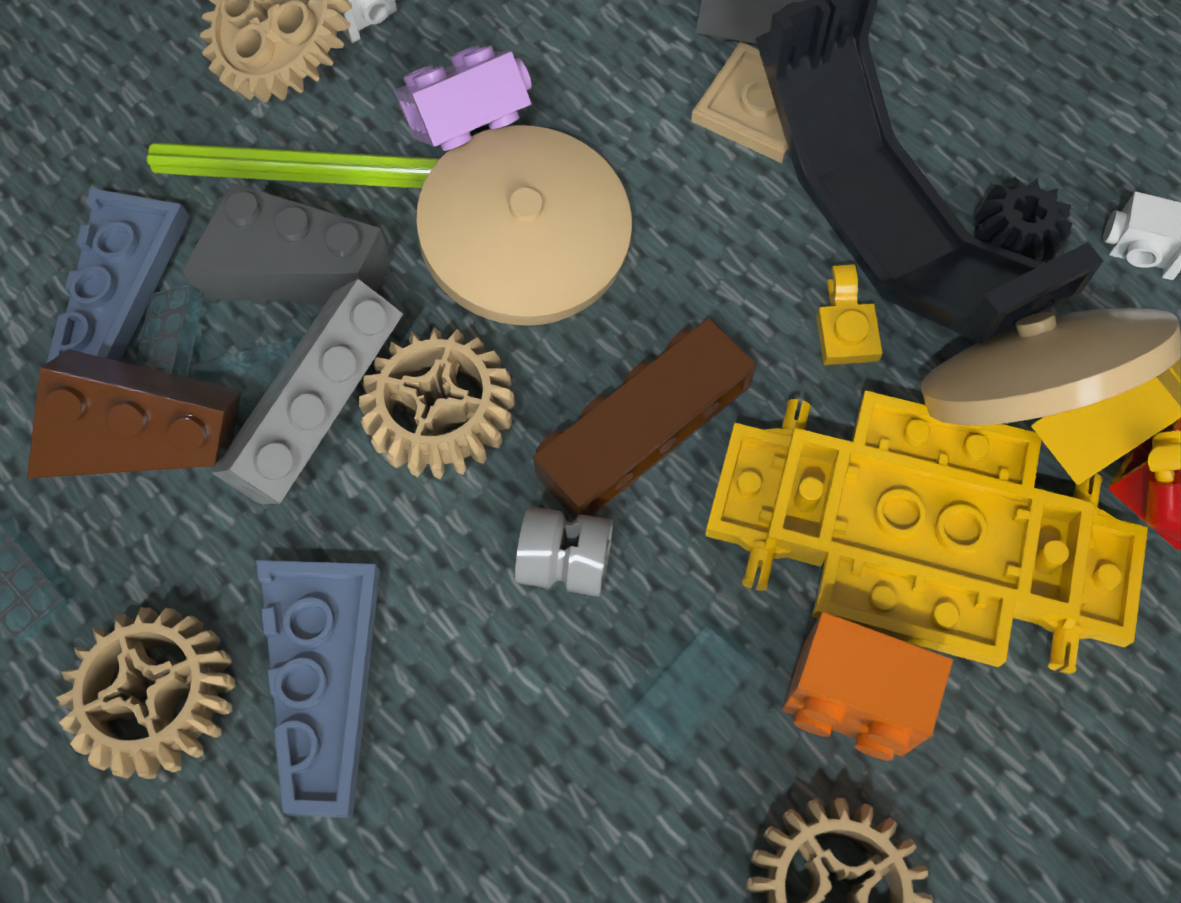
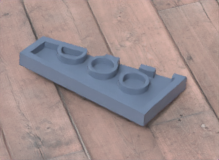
[46,188,190,364]
[256,560,380,818]

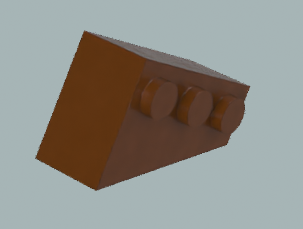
[27,349,241,479]

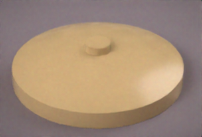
[416,125,632,326]
[921,308,1181,425]

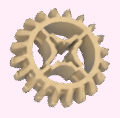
[359,327,515,480]
[56,607,236,779]
[746,798,933,903]

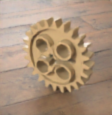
[200,0,352,103]

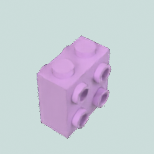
[394,45,531,151]

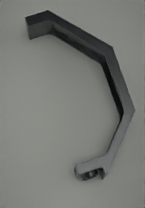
[755,0,1103,343]

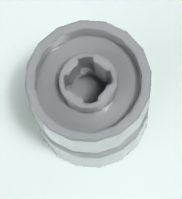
[515,506,613,597]

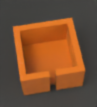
[781,612,953,761]

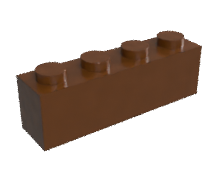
[533,318,756,520]

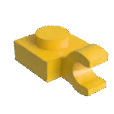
[816,264,883,365]

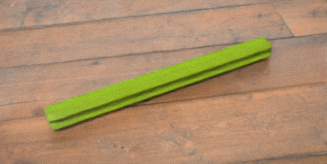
[147,142,441,189]

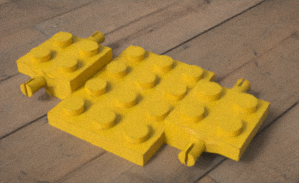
[705,390,1148,673]

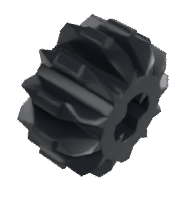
[974,177,1073,263]

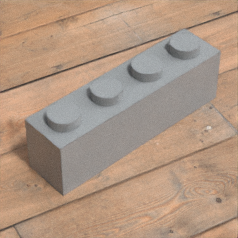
[211,279,403,505]

